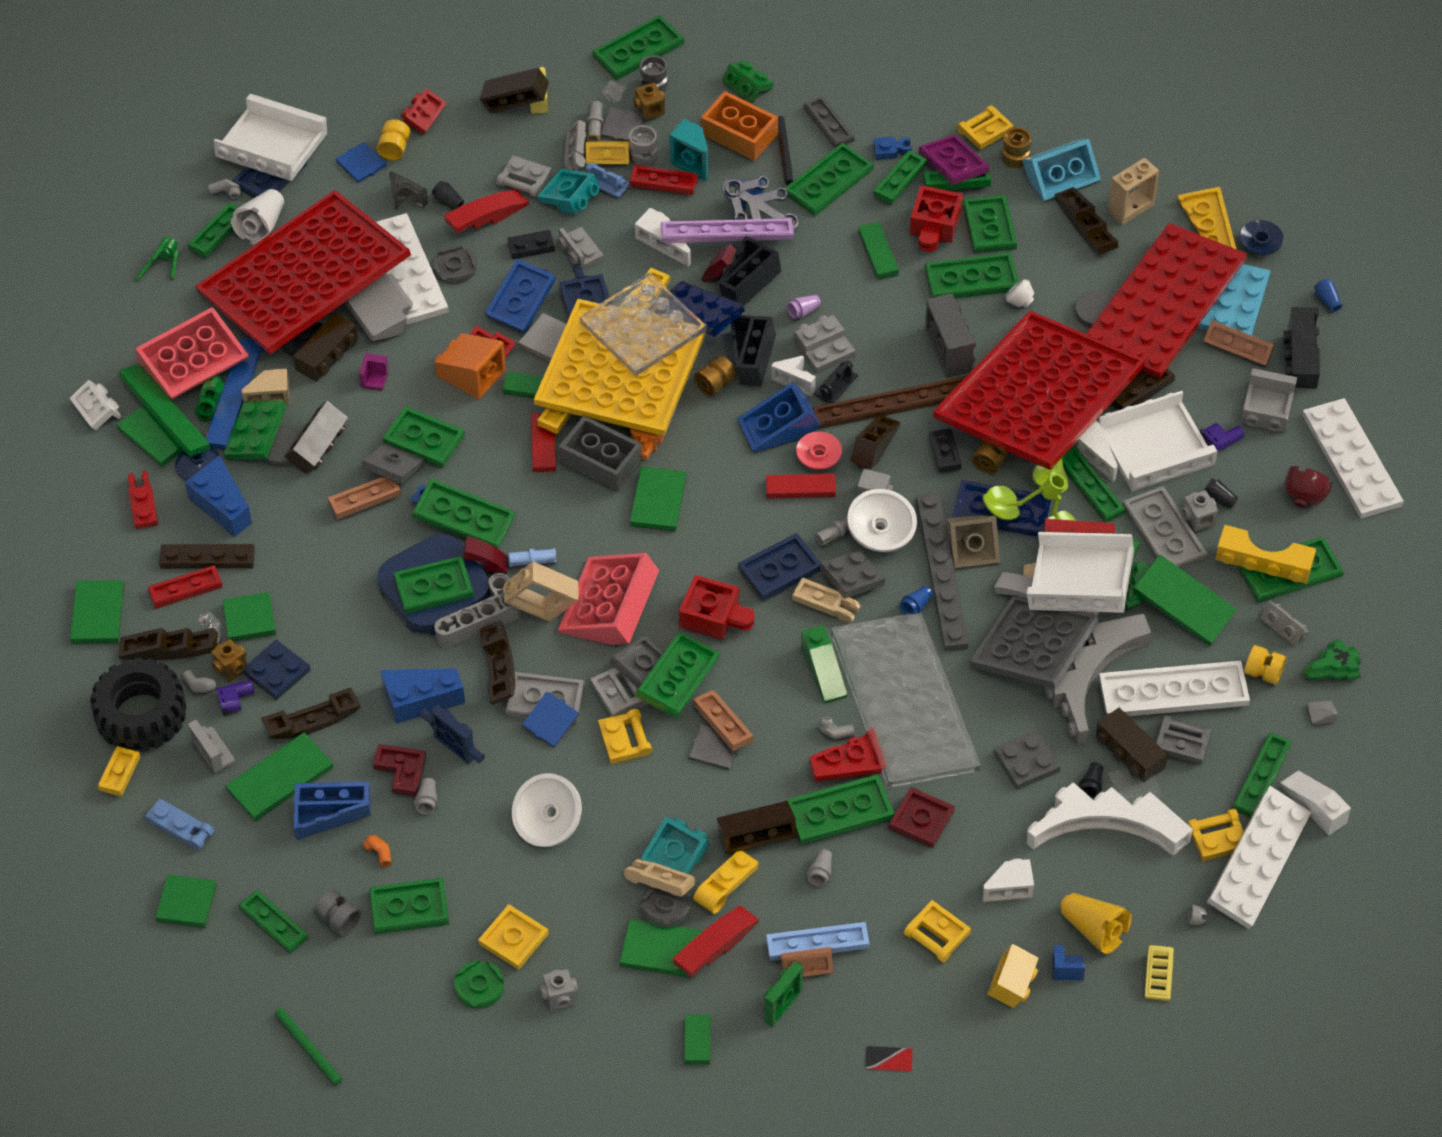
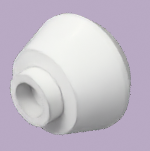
[1006,279,1034,308]

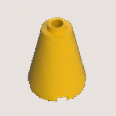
[1060,893,1132,954]

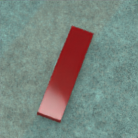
[444,189,529,234]
[673,905,759,978]

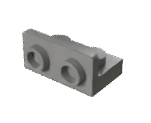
[557,227,604,271]
[188,720,235,773]

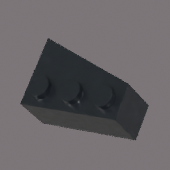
[719,236,782,310]
[1283,307,1320,389]
[729,314,776,386]

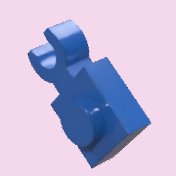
[873,137,912,160]

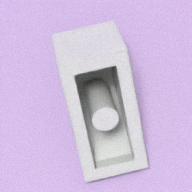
[982,859,1034,902]

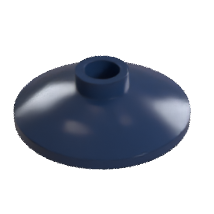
[1239,220,1284,255]
[175,447,220,481]

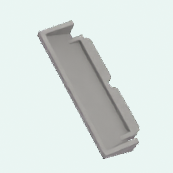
[344,273,413,341]

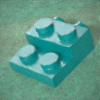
[537,169,599,215]
[640,816,711,874]

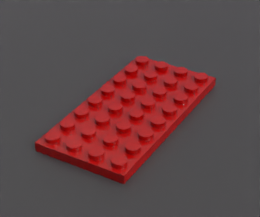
[1082,223,1247,379]

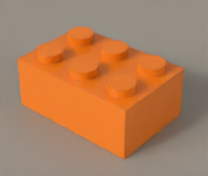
[701,91,778,161]

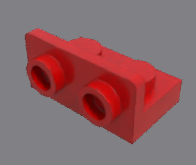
[400,88,447,135]

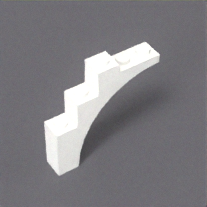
[1026,782,1193,856]

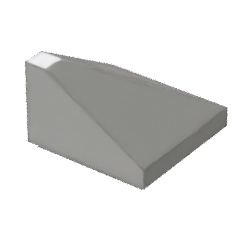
[1307,701,1338,725]

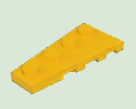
[1177,187,1236,249]

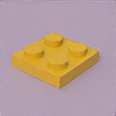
[478,904,549,970]

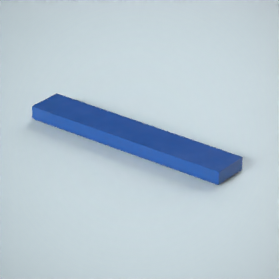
[206,338,263,450]

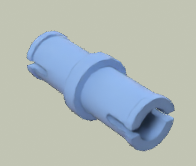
[508,548,556,567]

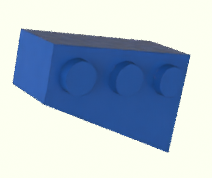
[185,456,252,537]
[380,668,465,724]
[294,781,371,840]

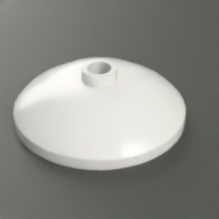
[847,489,917,552]
[512,773,582,847]

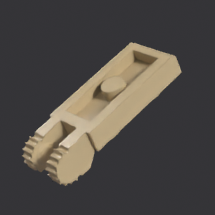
[792,578,861,623]
[624,859,695,897]

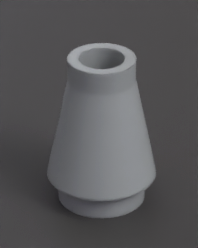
[414,778,438,815]
[807,849,832,887]

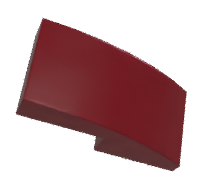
[702,244,736,282]
[463,536,508,575]

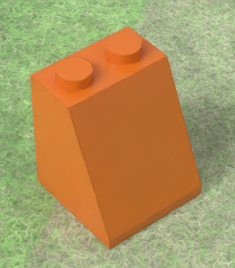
[434,333,506,400]

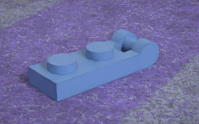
[145,798,215,850]

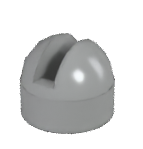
[1187,905,1207,926]

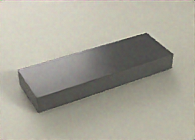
[804,95,854,148]

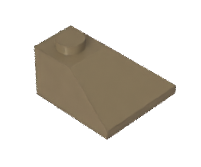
[946,516,1000,568]

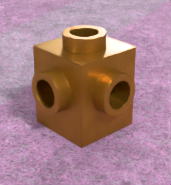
[633,82,665,120]
[211,639,247,682]

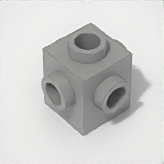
[1181,490,1218,531]
[540,969,578,1011]

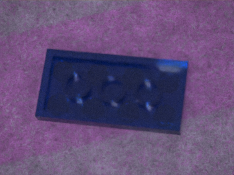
[652,281,745,337]
[953,480,1052,537]

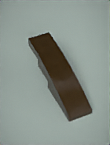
[1055,187,1119,255]
[118,628,218,660]

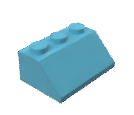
[1022,139,1101,201]

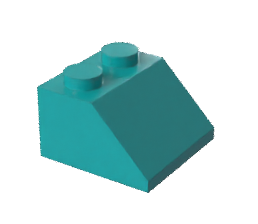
[670,119,708,181]

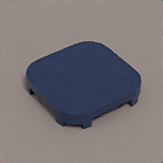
[378,534,490,636]

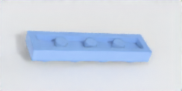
[766,922,870,961]

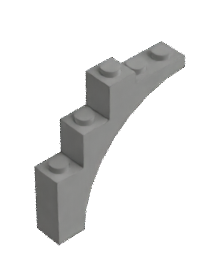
[1045,614,1151,745]

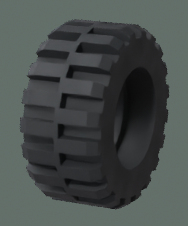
[90,658,187,752]

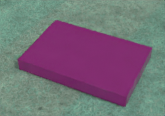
[919,134,989,185]

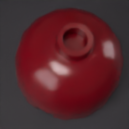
[1284,466,1333,508]

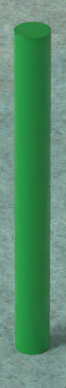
[275,1008,342,1086]

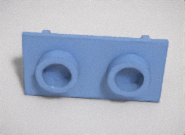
[586,163,630,198]

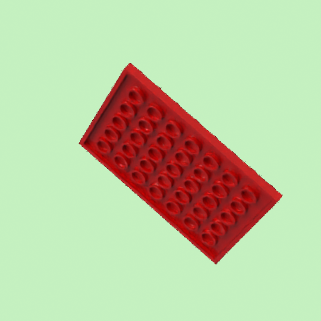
[195,190,411,354]
[933,311,1145,470]

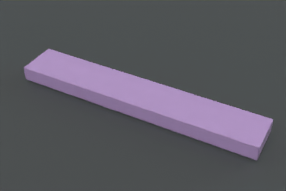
[661,218,794,243]

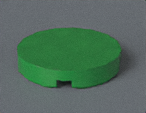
[454,960,504,1009]

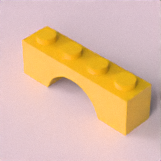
[1215,525,1316,584]

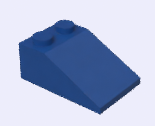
[737,381,821,452]

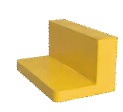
[586,141,630,164]

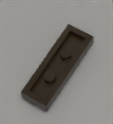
[1112,369,1175,410]

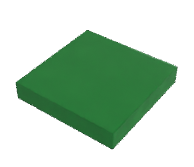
[223,592,276,642]
[156,874,217,928]

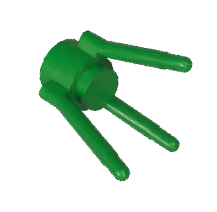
[135,237,180,281]

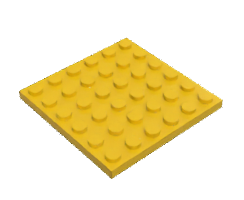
[534,299,706,436]

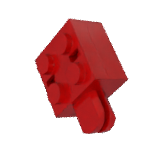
[910,186,963,252]
[679,575,754,640]

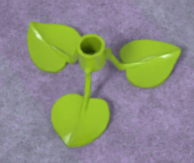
[983,458,1076,521]

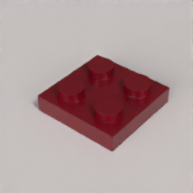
[889,787,955,848]

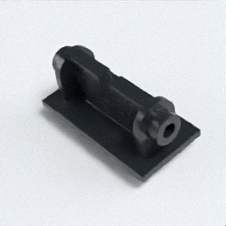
[814,360,858,403]

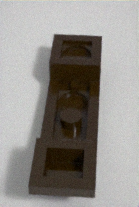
[480,621,515,705]
[261,688,360,739]

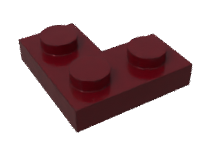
[373,744,427,796]

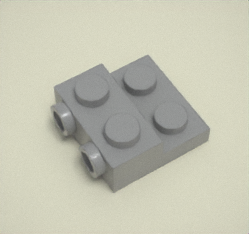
[795,315,856,373]

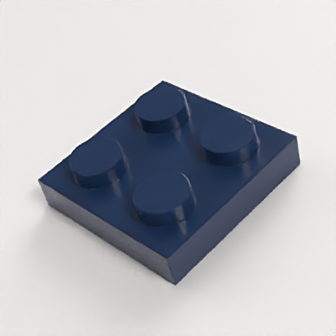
[243,639,311,700]

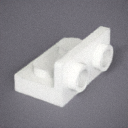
[70,380,122,430]

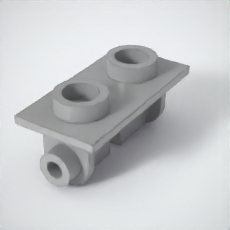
[1260,600,1309,647]

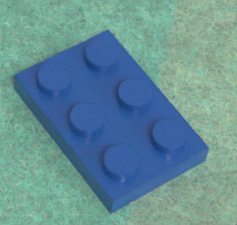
[485,259,556,334]

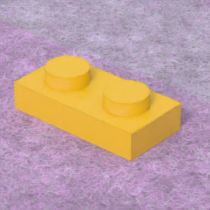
[98,746,140,797]

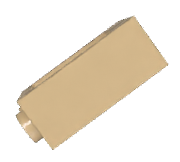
[1108,158,1159,225]
[503,561,578,622]

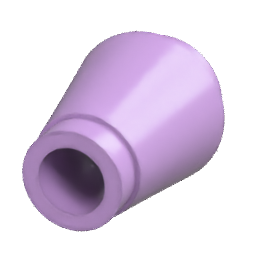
[787,294,821,319]

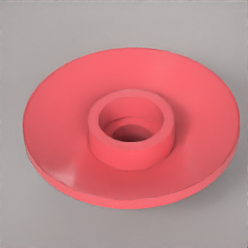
[796,432,842,470]

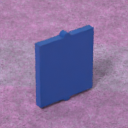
[336,142,387,183]
[522,691,579,747]

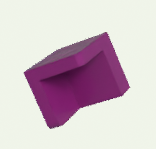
[359,353,389,391]

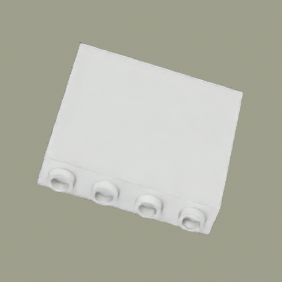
[214,94,327,181]
[1099,391,1217,491]
[1027,532,1134,613]

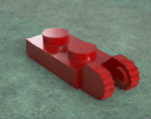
[128,470,158,529]

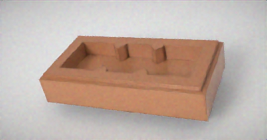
[781,947,833,977]

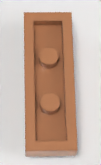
[1204,320,1275,366]
[328,477,401,520]
[693,690,753,751]

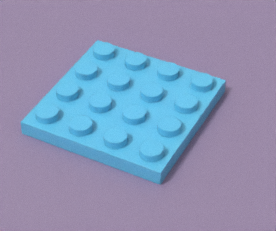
[1197,264,1271,335]

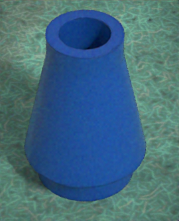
[1314,278,1343,312]
[900,586,933,617]

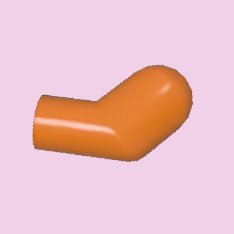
[363,835,392,867]

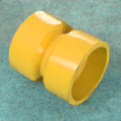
[376,119,410,161]
[1244,645,1287,685]

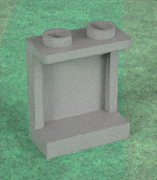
[1240,368,1297,433]

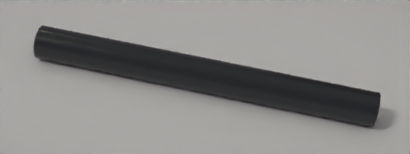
[778,116,794,185]

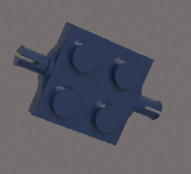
[559,266,613,317]
[419,705,485,764]

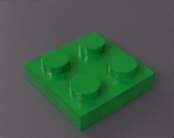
[763,961,803,1027]

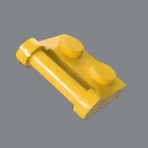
[956,105,1014,150]
[598,709,653,764]
[1187,809,1244,862]
[903,900,971,963]

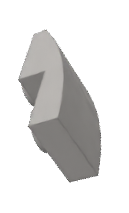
[994,572,1033,598]

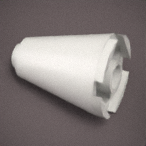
[231,189,284,245]

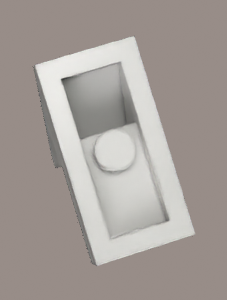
[771,356,816,396]

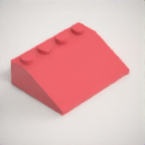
[135,307,249,400]
[558,553,659,645]

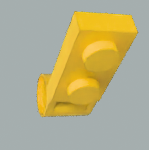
[693,851,759,914]

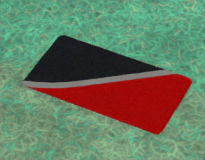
[866,1046,913,1071]

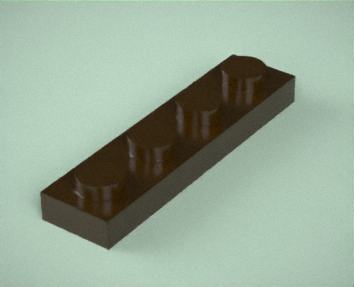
[159,544,255,569]

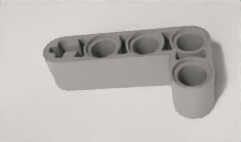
[434,573,521,648]

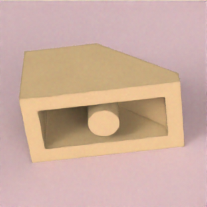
[242,369,290,404]

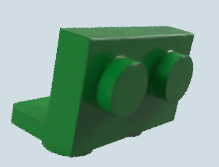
[722,60,774,103]

